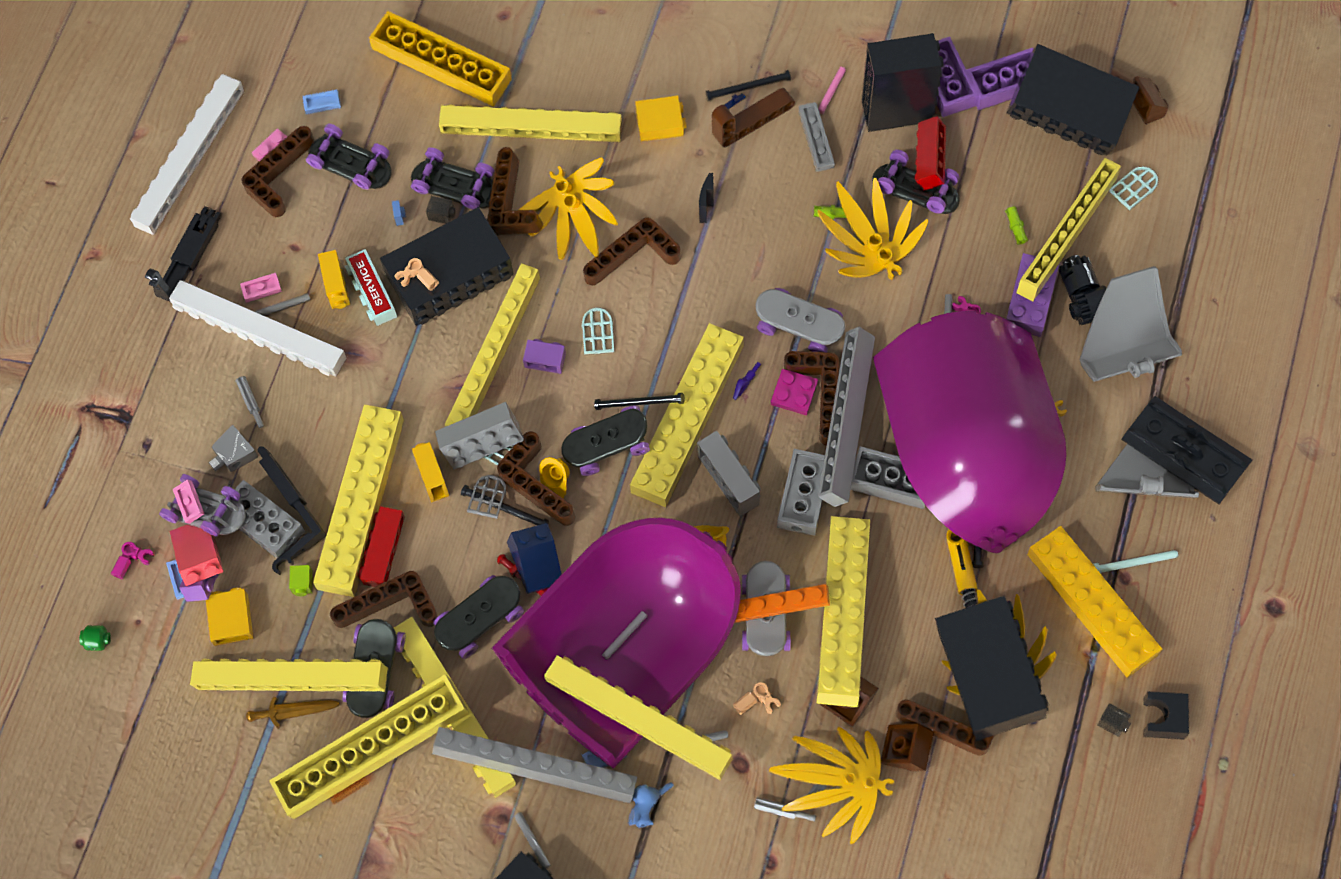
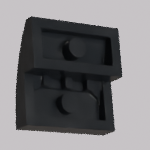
[699,173,714,223]

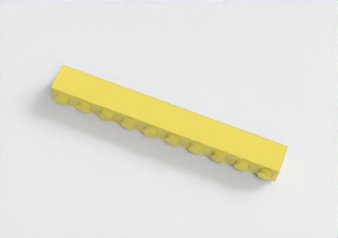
[439,105,622,142]
[1016,158,1121,301]
[445,263,540,426]
[394,617,516,798]
[544,656,733,780]
[190,659,388,691]

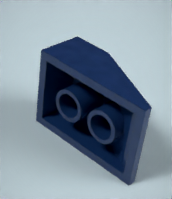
[507,523,562,594]

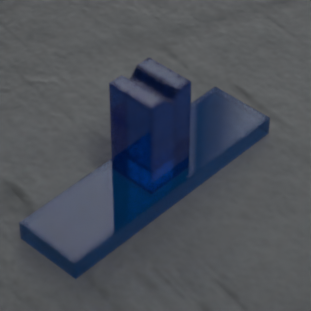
[724,93,746,110]

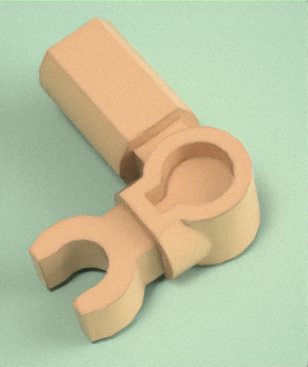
[395,258,439,291]
[733,682,781,715]

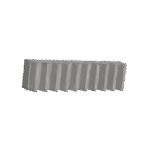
[798,102,835,172]

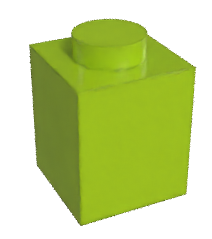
[289,565,313,596]

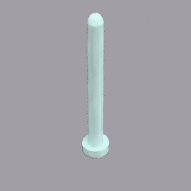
[1093,550,1178,574]

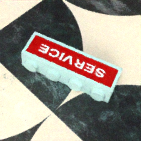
[344,249,397,326]

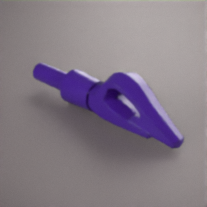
[733,362,761,400]

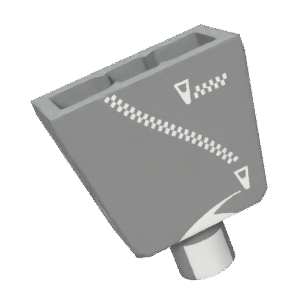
[208,425,258,472]

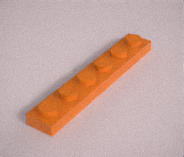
[734,584,830,623]

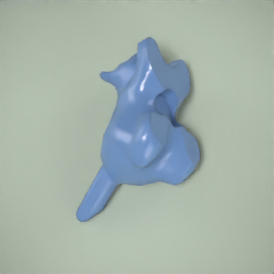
[628,783,674,828]

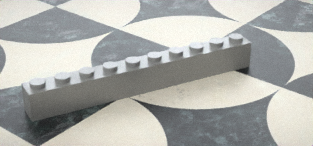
[818,327,875,507]
[432,727,637,803]

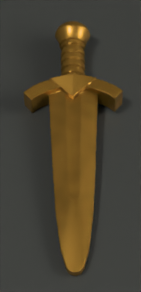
[246,697,339,729]

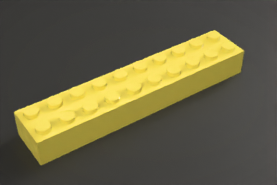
[630,323,744,508]
[313,404,404,597]
[817,516,870,707]
[269,675,469,819]

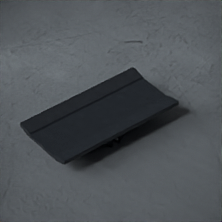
[1121,396,1253,505]

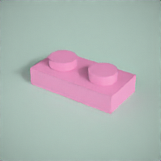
[252,129,287,161]
[240,273,282,303]
[173,480,205,524]

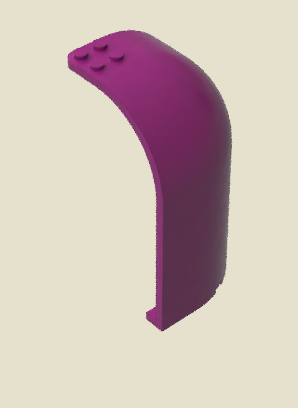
[873,311,1066,553]
[492,518,741,769]

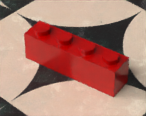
[915,116,946,190]
[358,506,405,587]

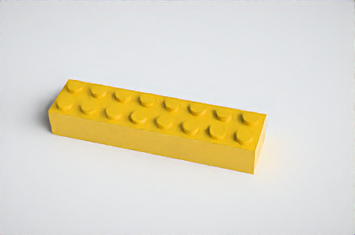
[369,11,512,107]
[1027,526,1162,678]

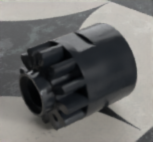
[1059,255,1100,298]
[1069,285,1107,325]

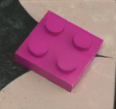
[771,369,818,416]

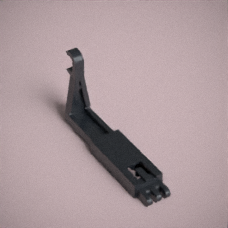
[145,206,222,302]
[258,446,327,575]

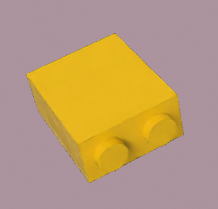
[635,96,686,141]
[318,250,350,309]
[412,442,449,503]
[206,588,254,646]

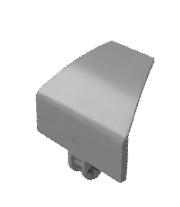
[1080,266,1182,382]
[1095,444,1199,498]

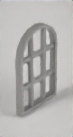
[467,475,506,519]

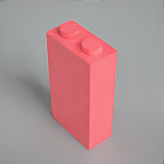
[170,524,224,586]

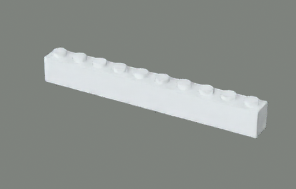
[130,74,244,235]
[169,280,346,377]

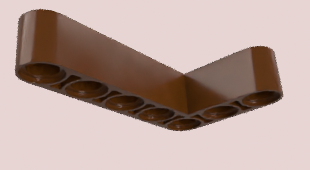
[712,88,795,148]
[241,125,314,217]
[487,147,543,235]
[583,217,681,286]
[784,351,839,446]
[497,431,575,526]
[330,571,438,628]
[896,700,994,756]

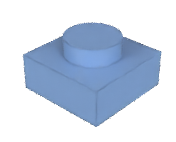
[392,200,406,226]

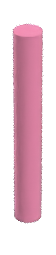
[818,67,846,114]

